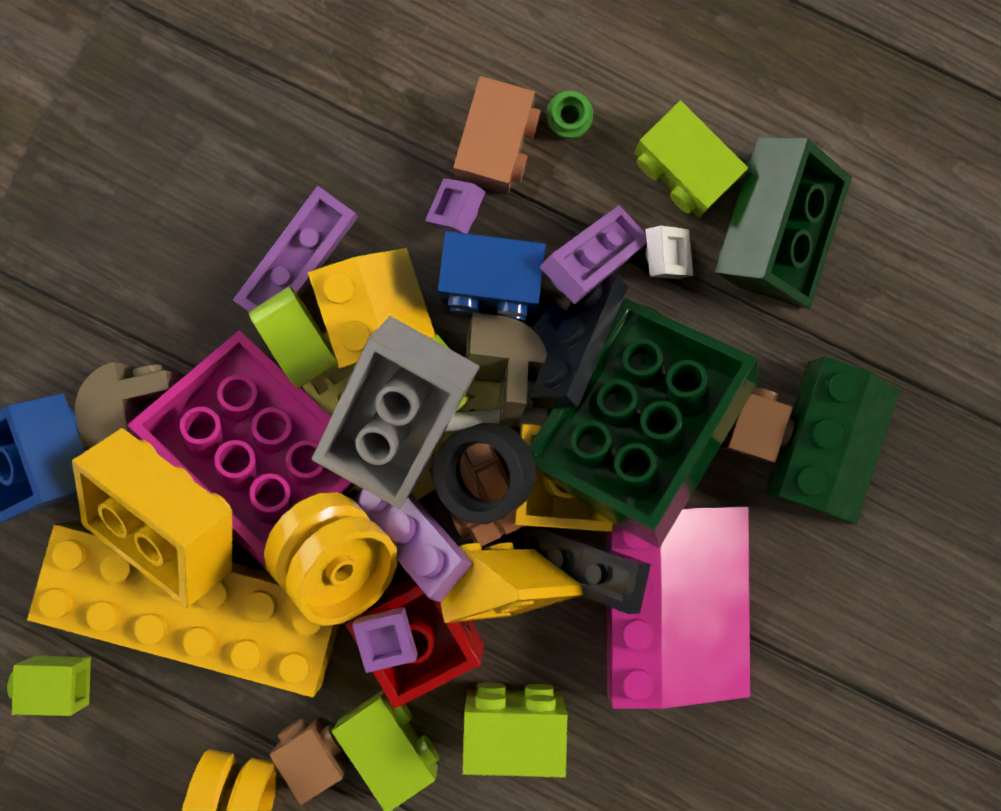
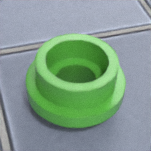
[546,91,593,139]

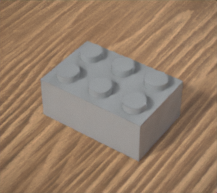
[311,316,480,509]

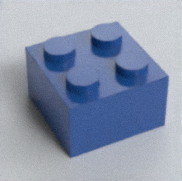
[438,231,546,322]
[0,393,85,523]

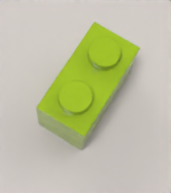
[634,100,748,218]
[331,689,440,811]

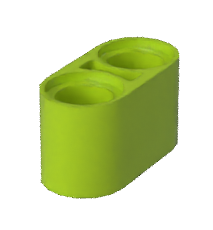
[249,286,338,389]

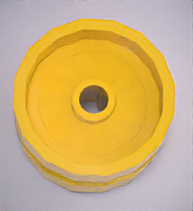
[264,492,397,626]
[182,749,278,811]

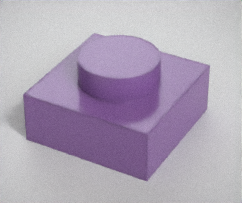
[425,178,485,234]
[352,607,417,673]

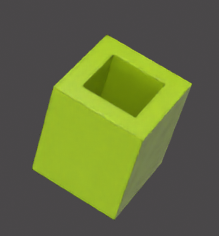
[7,656,91,716]

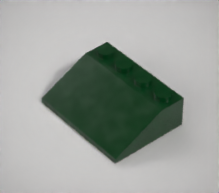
[529,298,758,548]

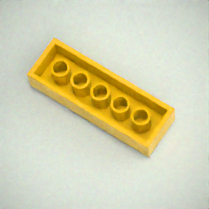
[27,520,339,697]

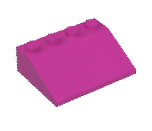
[128,330,355,574]
[606,506,750,709]

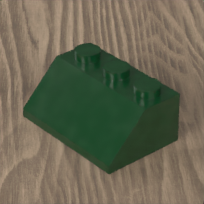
[715,137,852,309]
[765,357,900,524]

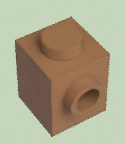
[720,387,794,462]
[269,717,349,806]

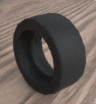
[433,422,536,524]

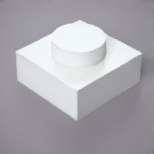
[646,225,693,279]

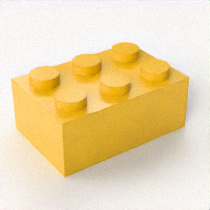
[72,428,232,608]

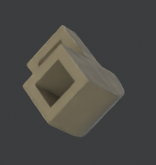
[465,312,547,427]
[75,362,181,448]

